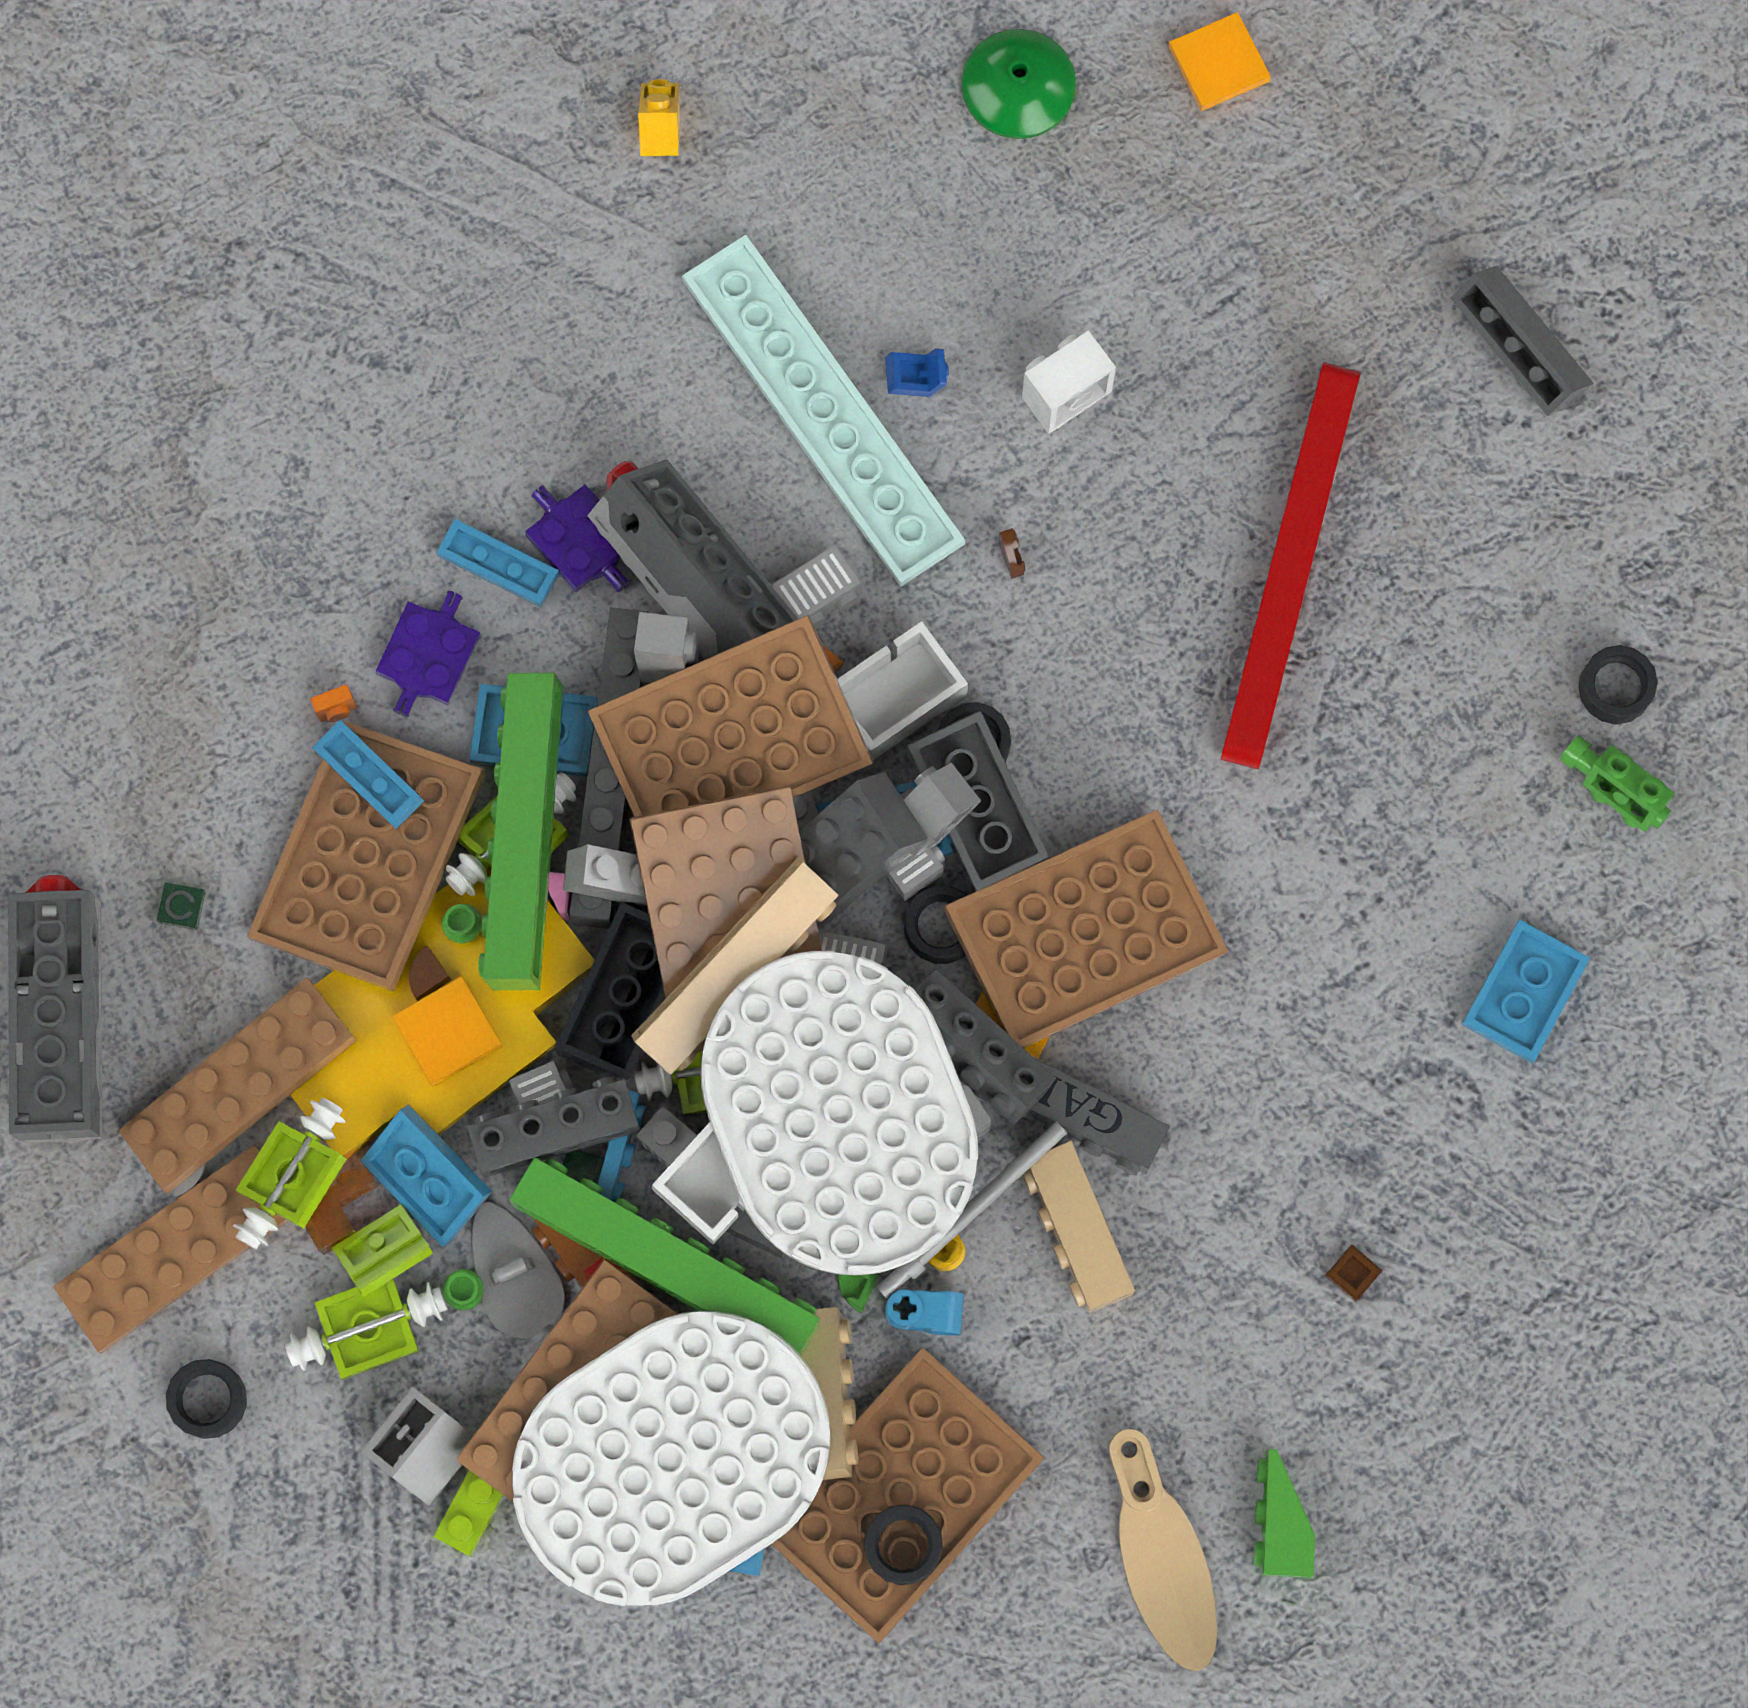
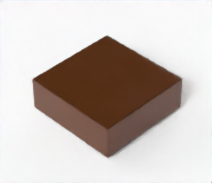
[1325,1244,1382,1302]

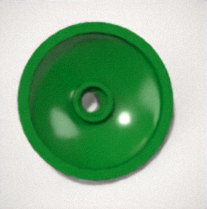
[962,29,1076,139]

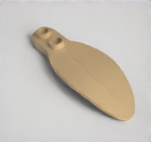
[1108,1429,1217,1671]

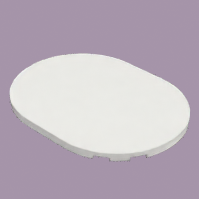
[701,951,978,1275]
[512,1311,830,1606]

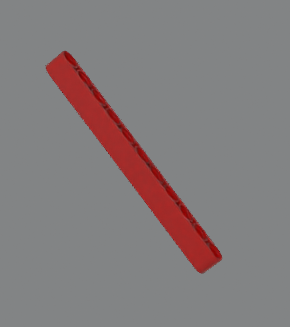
[1220,362,1361,770]

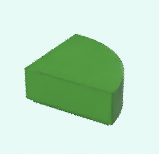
[838,1274,878,1314]

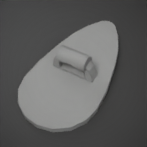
[472,1202,565,1340]

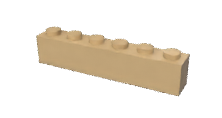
[632,857,838,1075]

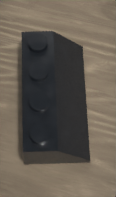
[555,902,666,1081]

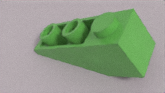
[1253,1449,1315,1579]

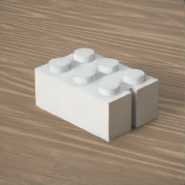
[837,621,968,760]
[652,1122,745,1245]

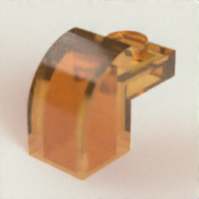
[305,1167,379,1255]

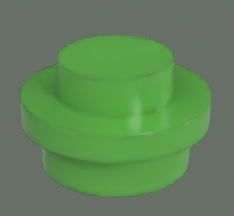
[442,904,482,944]
[443,1269,484,1311]

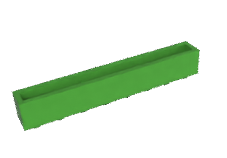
[478,672,564,990]
[509,1157,820,1356]

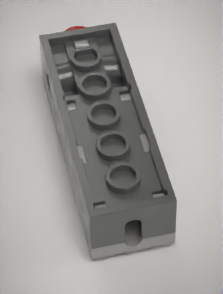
[587,459,798,659]
[8,875,103,1143]

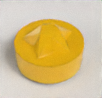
[928,1234,966,1271]

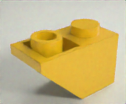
[638,79,680,156]

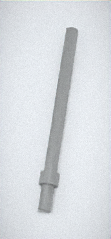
[876,1122,1067,1299]

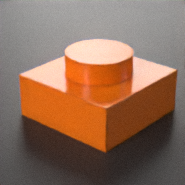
[310,684,357,722]

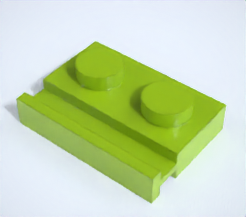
[332,1204,433,1297]

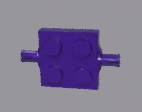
[525,484,630,593]
[376,591,480,717]

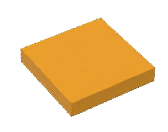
[1168,12,1271,112]
[391,976,503,1087]

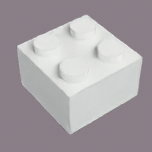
[1022,330,1116,434]

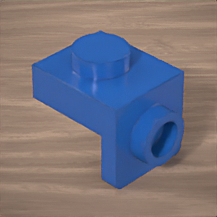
[885,348,949,397]

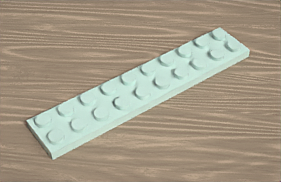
[682,235,965,587]

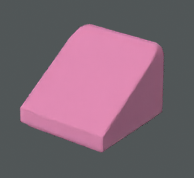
[548,872,572,921]

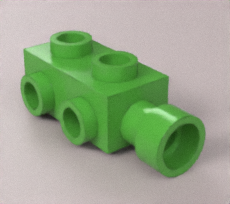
[1559,735,1675,832]

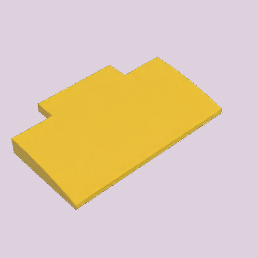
[290,868,595,1159]

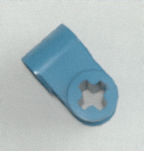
[885,1289,964,1336]

